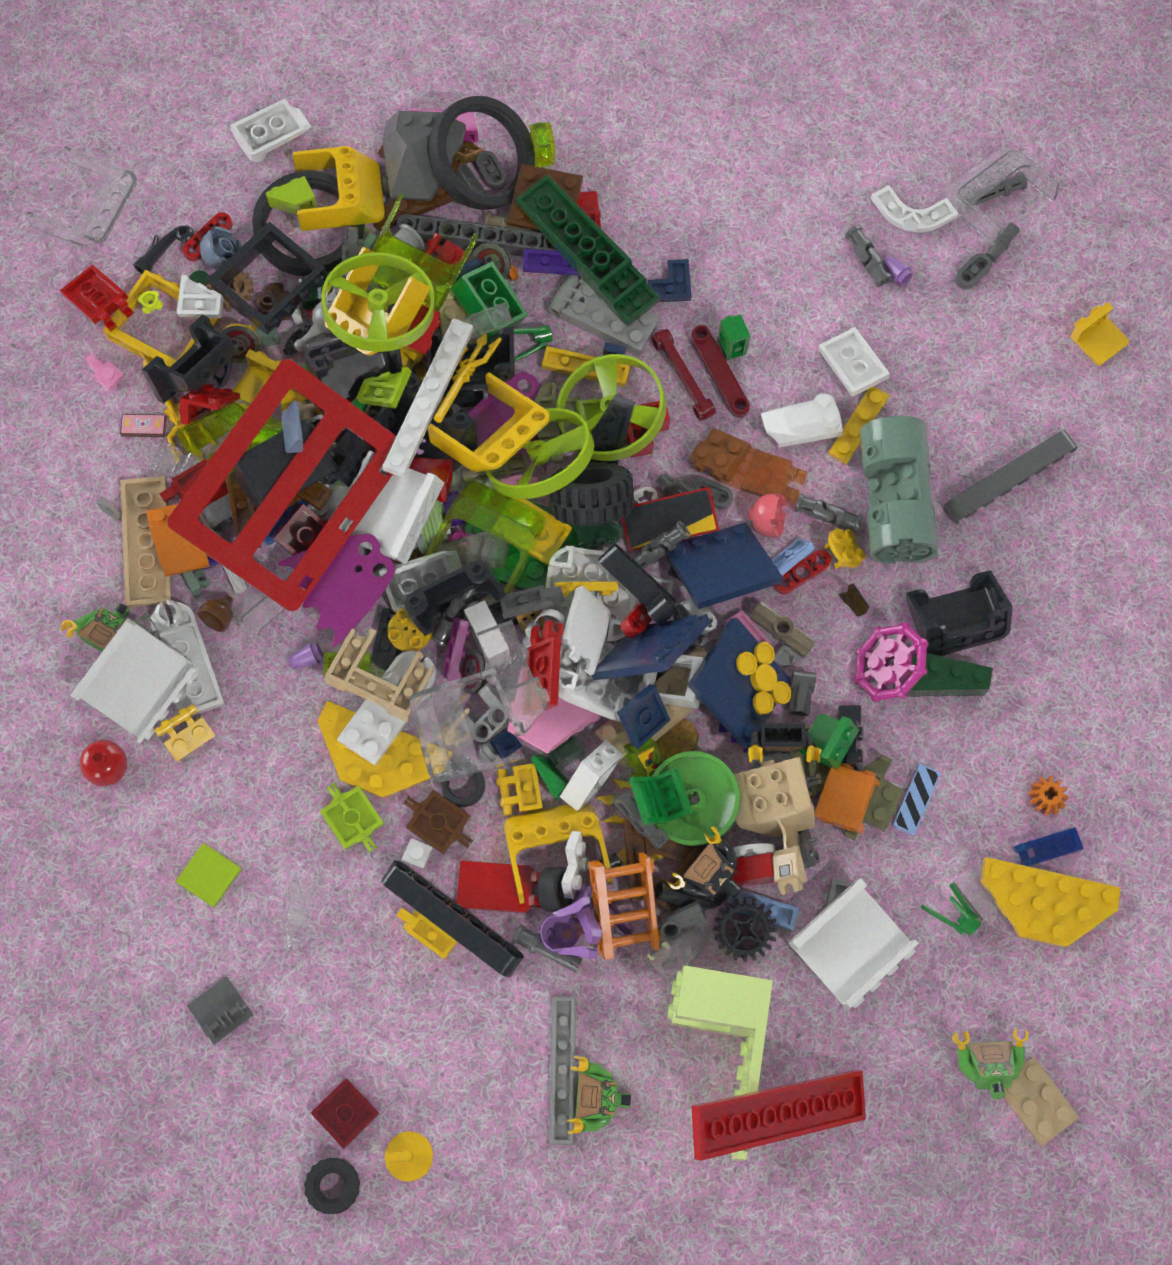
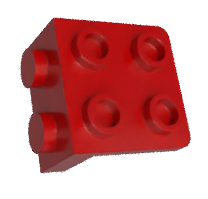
[179,384,240,425]

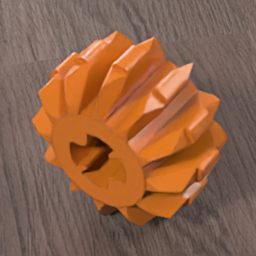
[1028,776,1069,816]

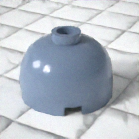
[200,226,242,270]

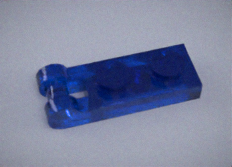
[1013,827,1084,867]

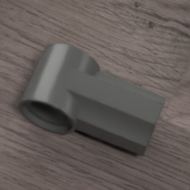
[789,669,816,716]
[659,901,707,940]

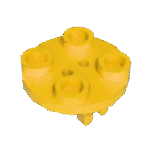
[824,528,866,569]
[387,608,432,652]

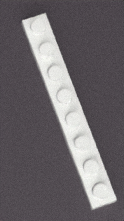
[382,319,474,478]

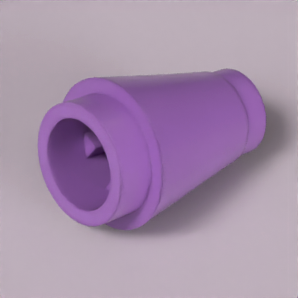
[883,255,913,286]
[288,643,324,670]

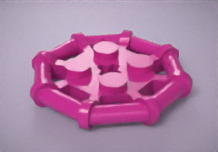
[853,622,929,702]

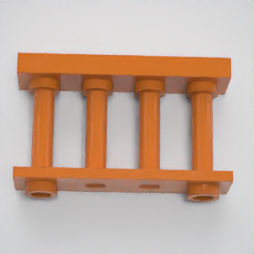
[589,852,662,960]

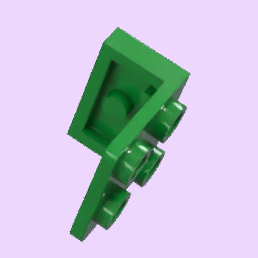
[799,713,859,770]

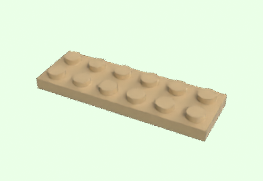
[120,476,172,608]
[594,645,707,768]

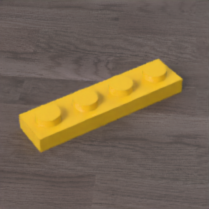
[542,346,630,387]
[828,386,890,465]

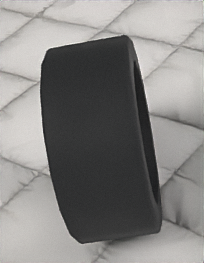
[441,761,485,808]
[537,867,573,912]

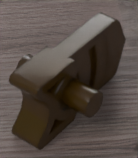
[839,583,870,617]

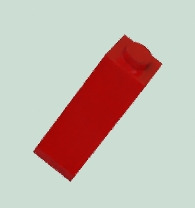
[409,458,453,502]
[733,853,787,886]

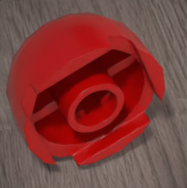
[79,740,127,787]

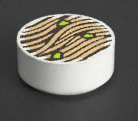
[292,304,305,325]

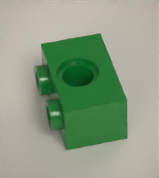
[717,314,750,361]

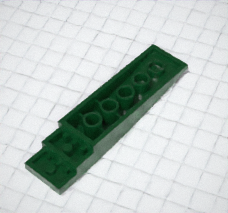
[515,174,660,327]

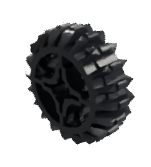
[713,897,778,962]

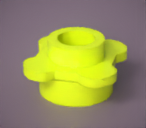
[138,291,163,314]

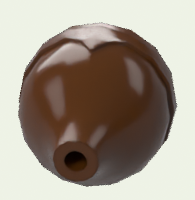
[197,595,233,632]

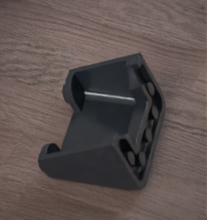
[426,327,515,383]
[304,339,403,415]
[390,372,478,472]
[234,419,338,510]
[404,559,506,636]
[906,570,1013,656]

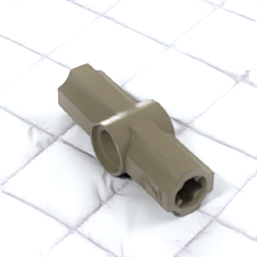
[750,601,816,658]

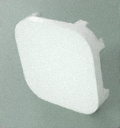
[542,546,635,643]
[558,642,644,722]

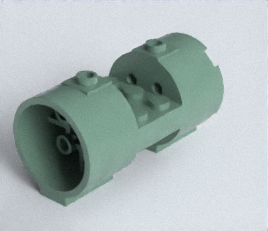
[860,416,938,564]

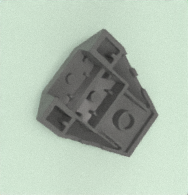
[382,111,466,201]

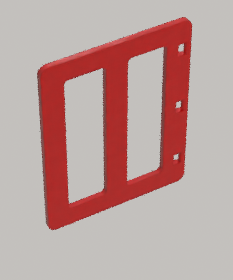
[167,359,397,612]

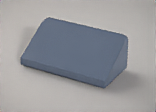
[282,401,303,453]

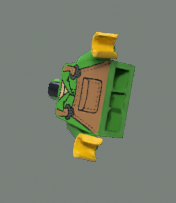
[60,603,131,652]
[952,1028,1029,1099]
[567,1056,631,1134]

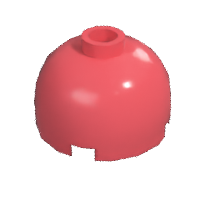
[749,494,786,538]

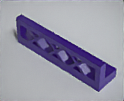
[523,249,580,276]

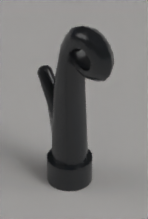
[133,225,194,274]
[654,881,727,909]

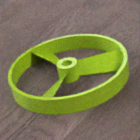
[321,252,434,352]
[556,354,667,461]
[485,408,594,499]

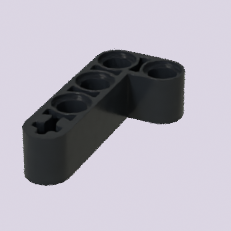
[598,543,678,626]

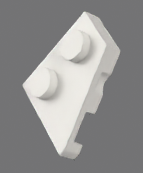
[177,275,224,318]

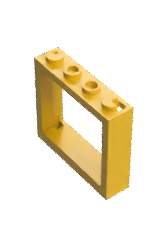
[103,270,220,368]

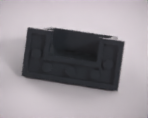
[142,314,235,404]

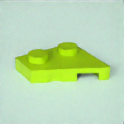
[356,367,412,408]

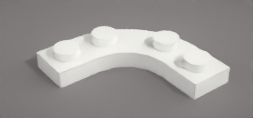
[870,185,959,233]

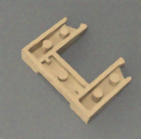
[324,629,434,723]

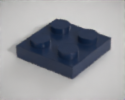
[617,684,670,749]

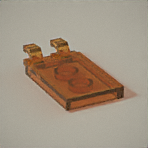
[716,448,807,504]

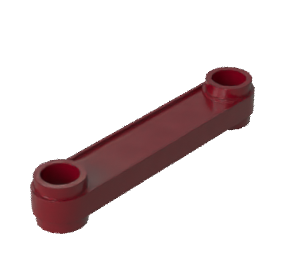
[691,325,750,418]
[651,329,716,421]

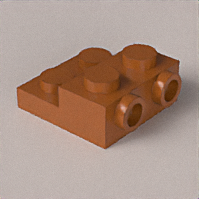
[689,427,752,483]

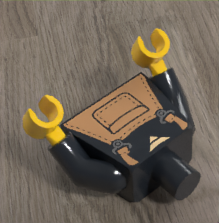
[748,723,821,763]
[667,827,742,899]

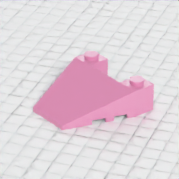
[507,657,601,754]

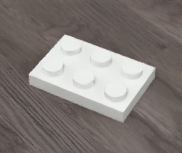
[818,327,890,397]

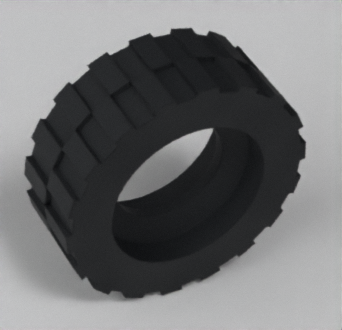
[304,1158,360,1214]

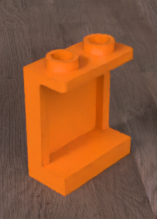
[814,763,880,835]

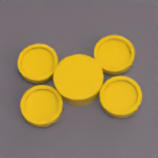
[736,642,791,715]

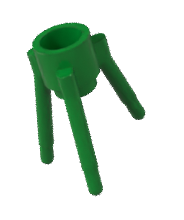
[514,325,553,362]
[921,883,982,936]

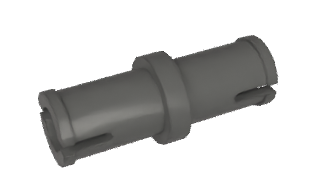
[985,223,1020,263]

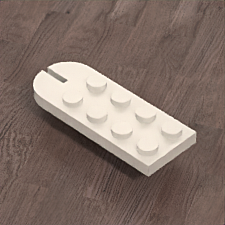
[149,600,225,717]
[337,651,436,766]

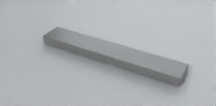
[549,996,576,1145]

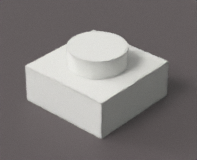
[402,838,433,869]

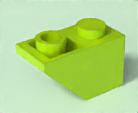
[266,176,317,215]

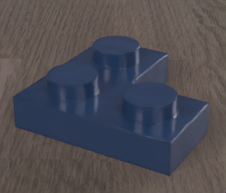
[647,259,692,302]

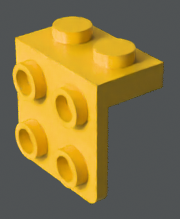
[1070,302,1129,366]
[233,349,281,404]

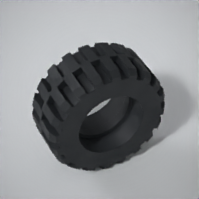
[549,462,635,526]

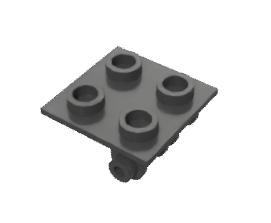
[187,976,254,1044]

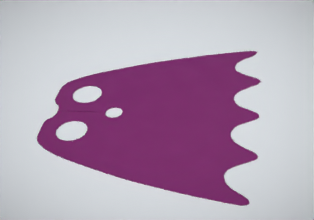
[468,372,559,474]
[278,534,395,648]

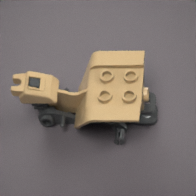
[734,753,822,895]

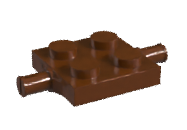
[403,790,473,855]

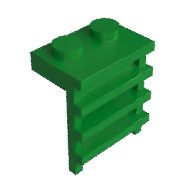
[629,768,693,825]

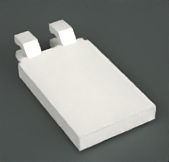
[560,586,612,679]

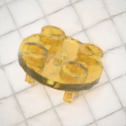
[653,719,699,760]

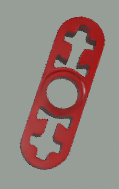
[183,212,233,262]
[774,550,831,595]
[620,602,652,639]

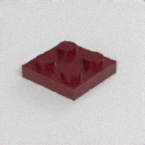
[311,1078,380,1149]

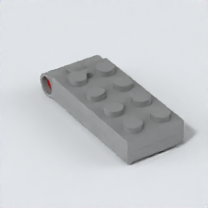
[547,275,660,357]

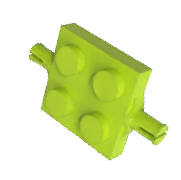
[320,783,385,853]

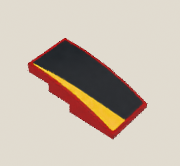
[622,487,720,551]

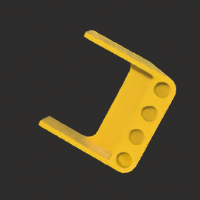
[293,146,385,231]
[325,247,430,356]
[427,373,550,472]
[504,802,613,904]

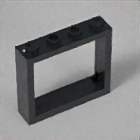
[208,221,327,335]

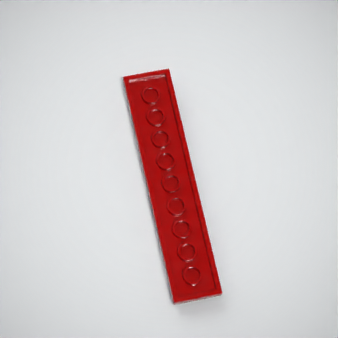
[691,1070,866,1161]

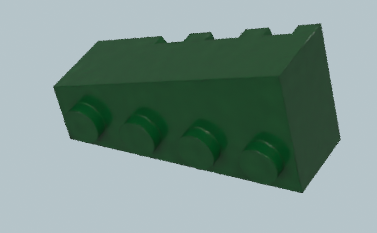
[893,653,993,697]

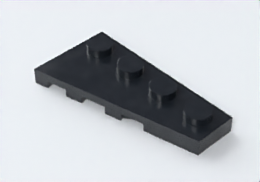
[577,395,636,466]

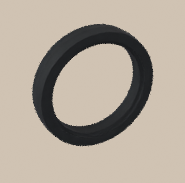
[429,96,535,210]
[252,171,364,277]

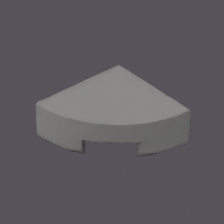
[96,496,122,521]
[774,644,801,667]

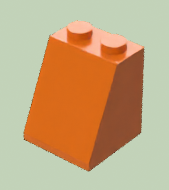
[147,504,210,577]

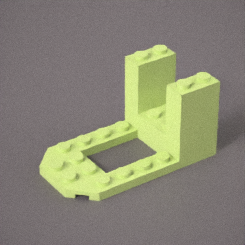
[667,965,773,1161]

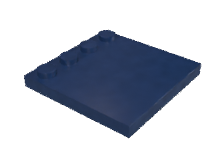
[665,522,783,610]
[591,615,710,681]
[687,617,791,748]

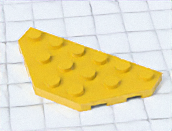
[317,701,453,799]
[980,857,1121,948]

